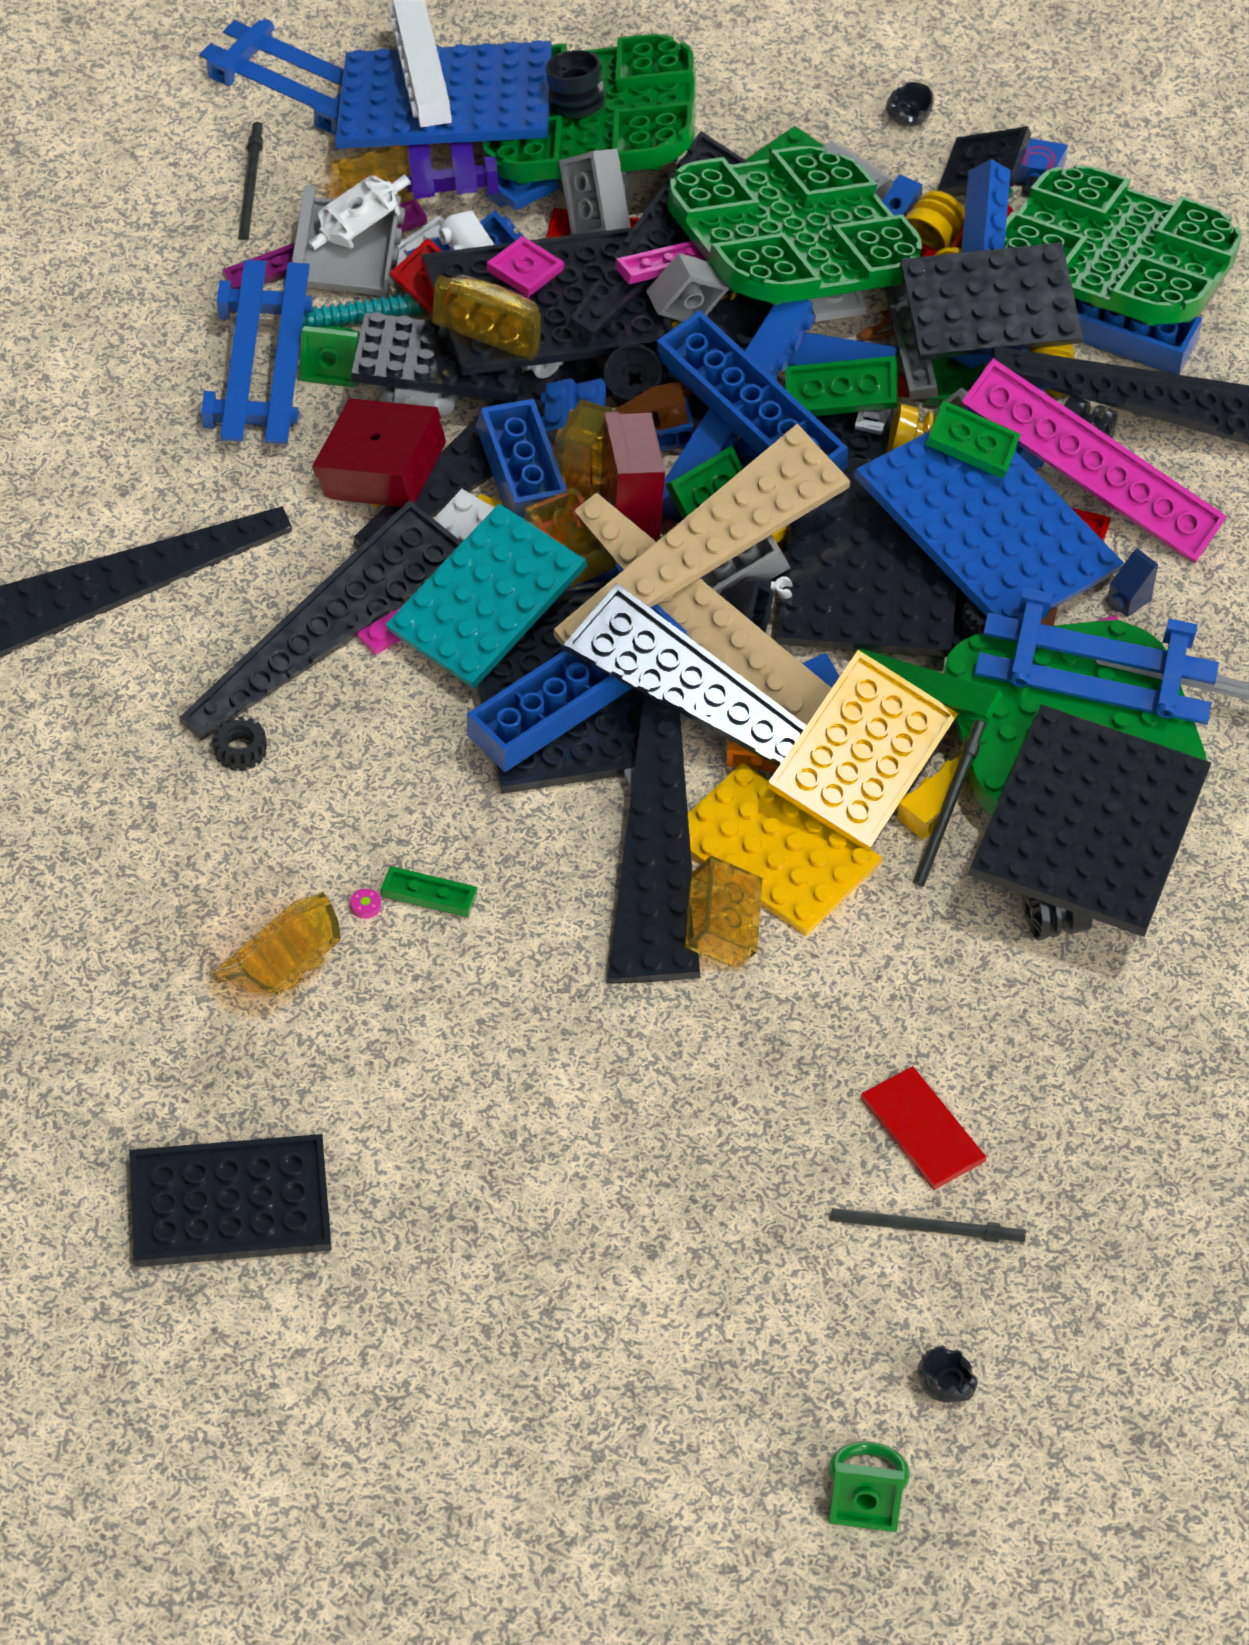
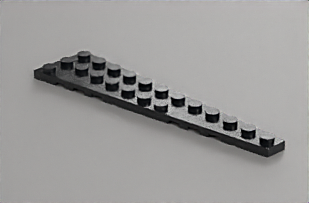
[991,346,1249,444]
[353,358,610,548]
[179,500,462,740]
[0,506,292,658]

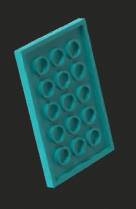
[385,503,587,689]

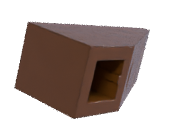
[602,381,689,431]

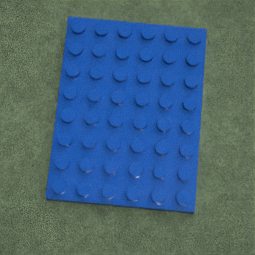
[336,40,552,149]
[853,431,1124,620]

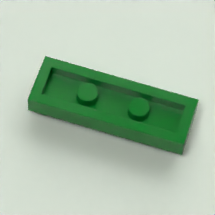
[381,866,477,918]

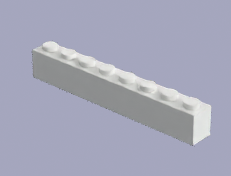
[388,0,452,127]

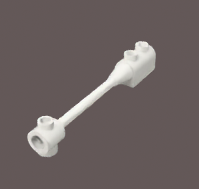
[439,210,563,378]

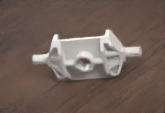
[308,174,411,251]

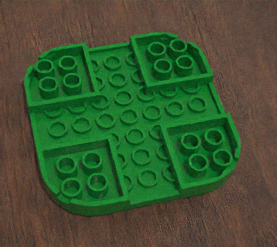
[482,34,696,184]
[667,146,922,305]
[1004,165,1242,326]
[943,620,1207,816]

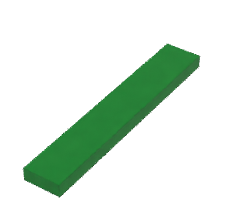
[859,648,1003,720]

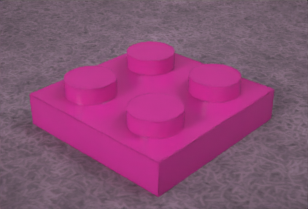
[486,236,564,297]

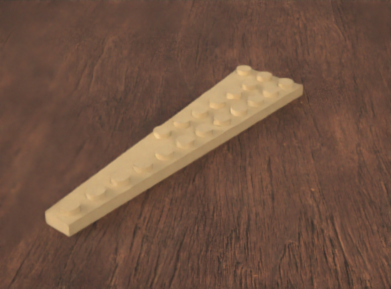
[553,424,850,655]
[574,493,832,726]

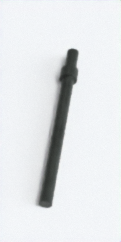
[238,122,264,240]
[913,720,986,887]
[831,1208,1026,1243]

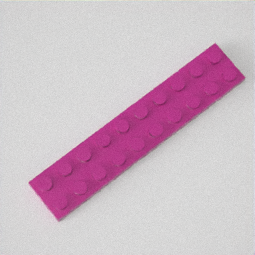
[961,358,1227,563]

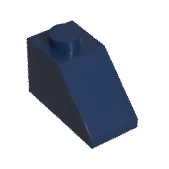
[1107,548,1158,617]

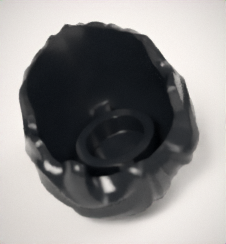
[886,82,934,126]
[917,1345,978,1403]

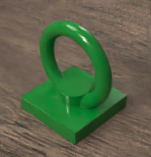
[300,326,360,387]
[829,1441,910,1532]

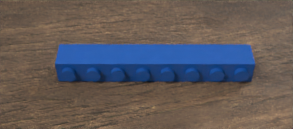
[952,159,1011,369]

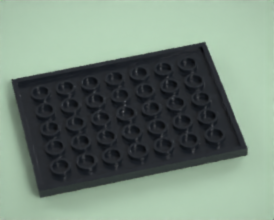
[421,228,673,375]
[776,458,957,657]
[476,581,644,794]
[968,704,1211,937]

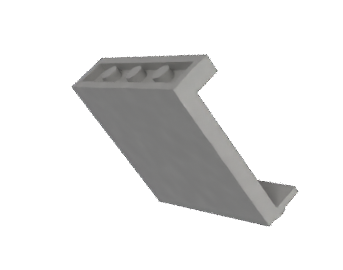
[292,185,405,297]

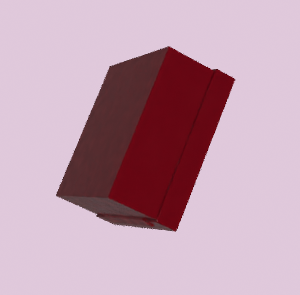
[312,398,447,507]
[599,412,665,542]

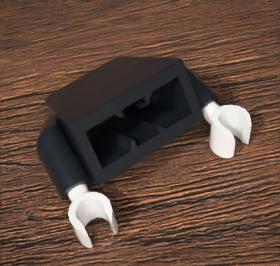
[720,576,793,633]

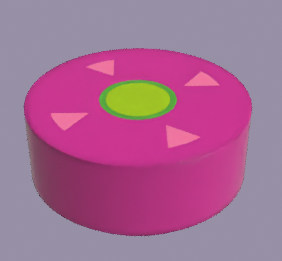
[350,889,381,919]

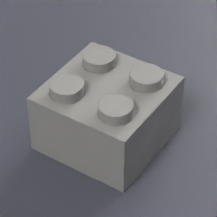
[646,253,730,322]

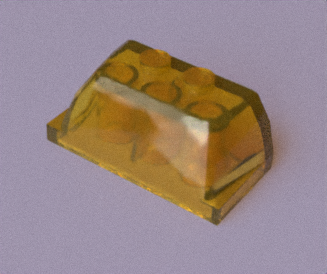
[432,275,541,361]
[211,892,341,997]

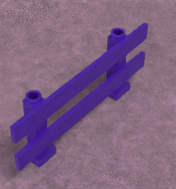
[407,142,499,199]

